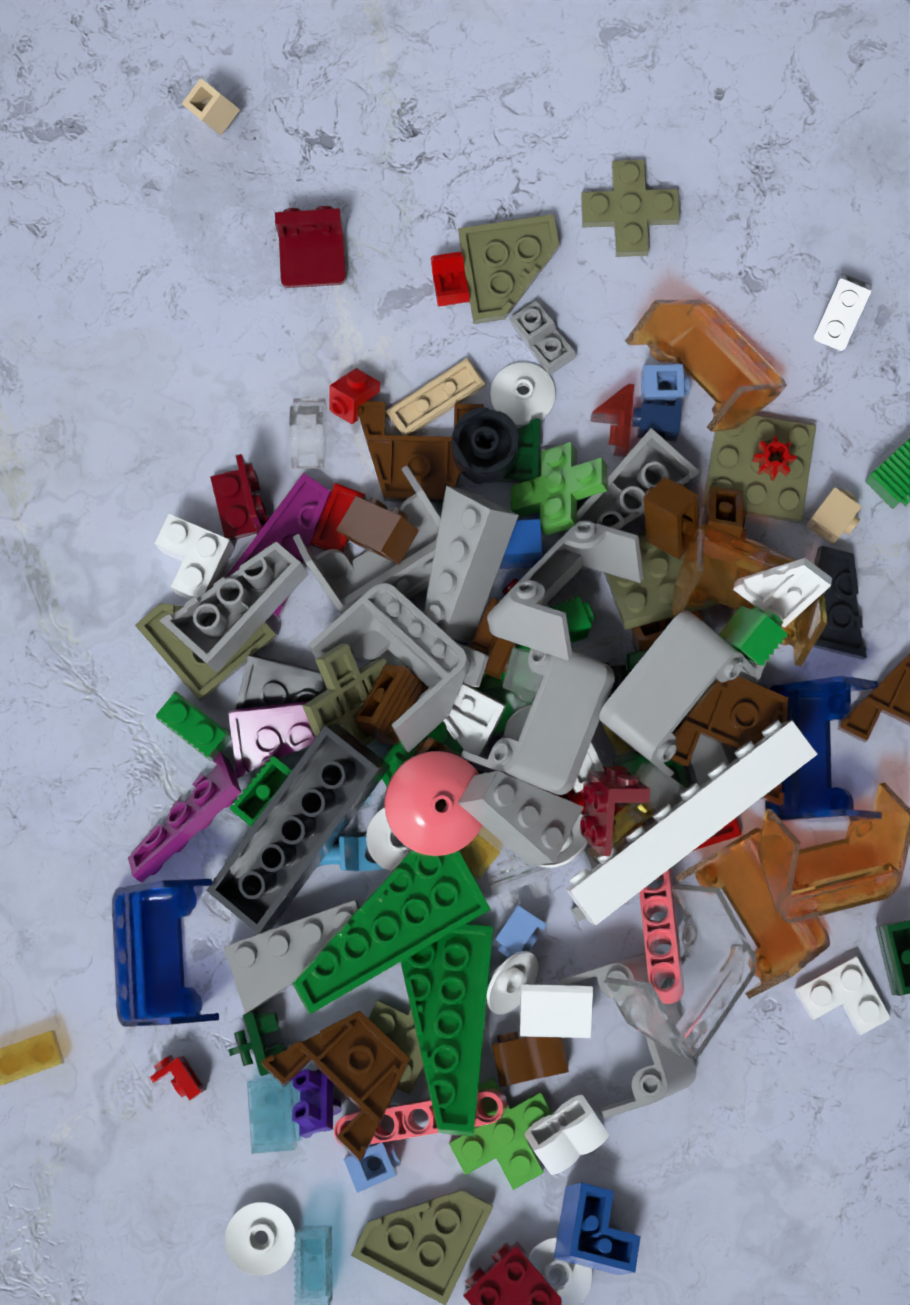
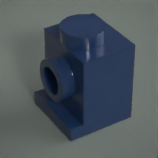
[632,400,682,442]

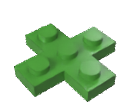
[511,442,607,536]
[449,1077,553,1190]

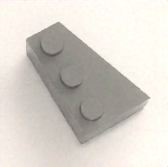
[458,771,584,866]

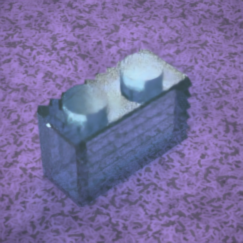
[293,1225,333,1305]

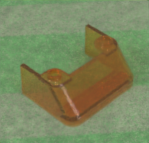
[625,300,787,432]
[672,525,827,667]
[758,783,910,923]
[675,828,830,999]

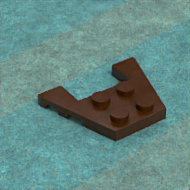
[358,401,484,502]
[837,653,910,743]
[670,676,788,806]
[261,1010,410,1162]

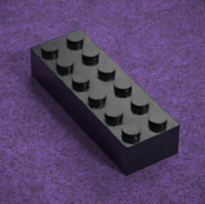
[206,724,391,934]

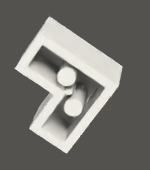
[155,514,235,600]

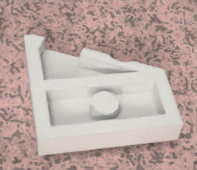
[733,558,832,628]
[443,683,507,764]

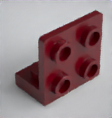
[210,454,268,541]

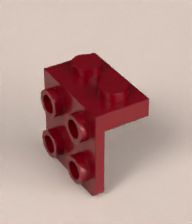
[275,206,346,288]
[580,766,650,856]
[463,1241,562,1305]

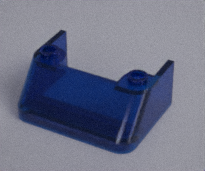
[765,676,882,822]
[112,879,219,1027]

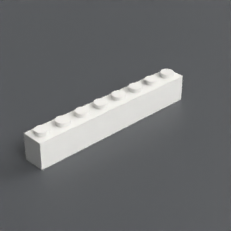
[566,720,817,925]

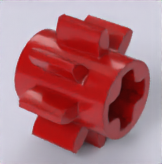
[752,436,796,481]

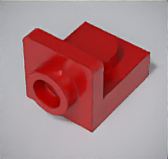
[149,1055,206,1101]

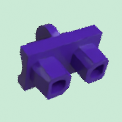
[292,1069,342,1138]

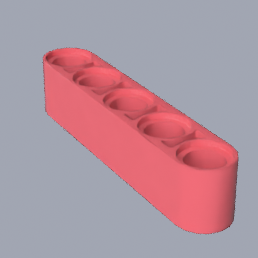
[639,868,684,1004]
[334,1088,507,1145]

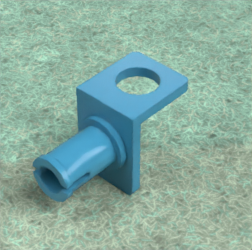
[318,835,386,872]

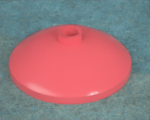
[384,751,483,856]

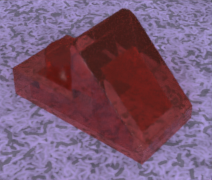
[590,384,635,457]

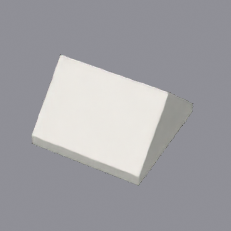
[520,984,593,1038]

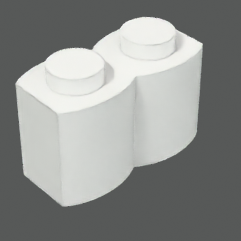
[524,1095,609,1175]

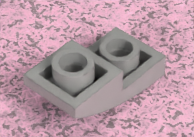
[509,301,576,376]

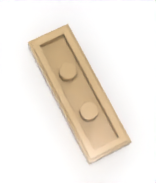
[386,358,486,436]

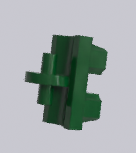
[228,1011,287,1076]

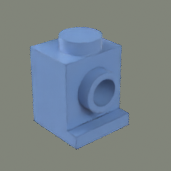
[641,364,690,404]
[495,905,547,958]
[343,1142,401,1193]

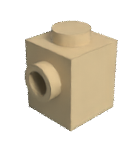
[182,78,240,135]
[806,487,862,545]

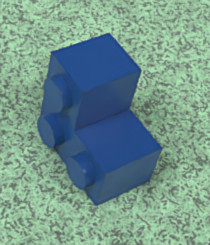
[553,1182,641,1275]

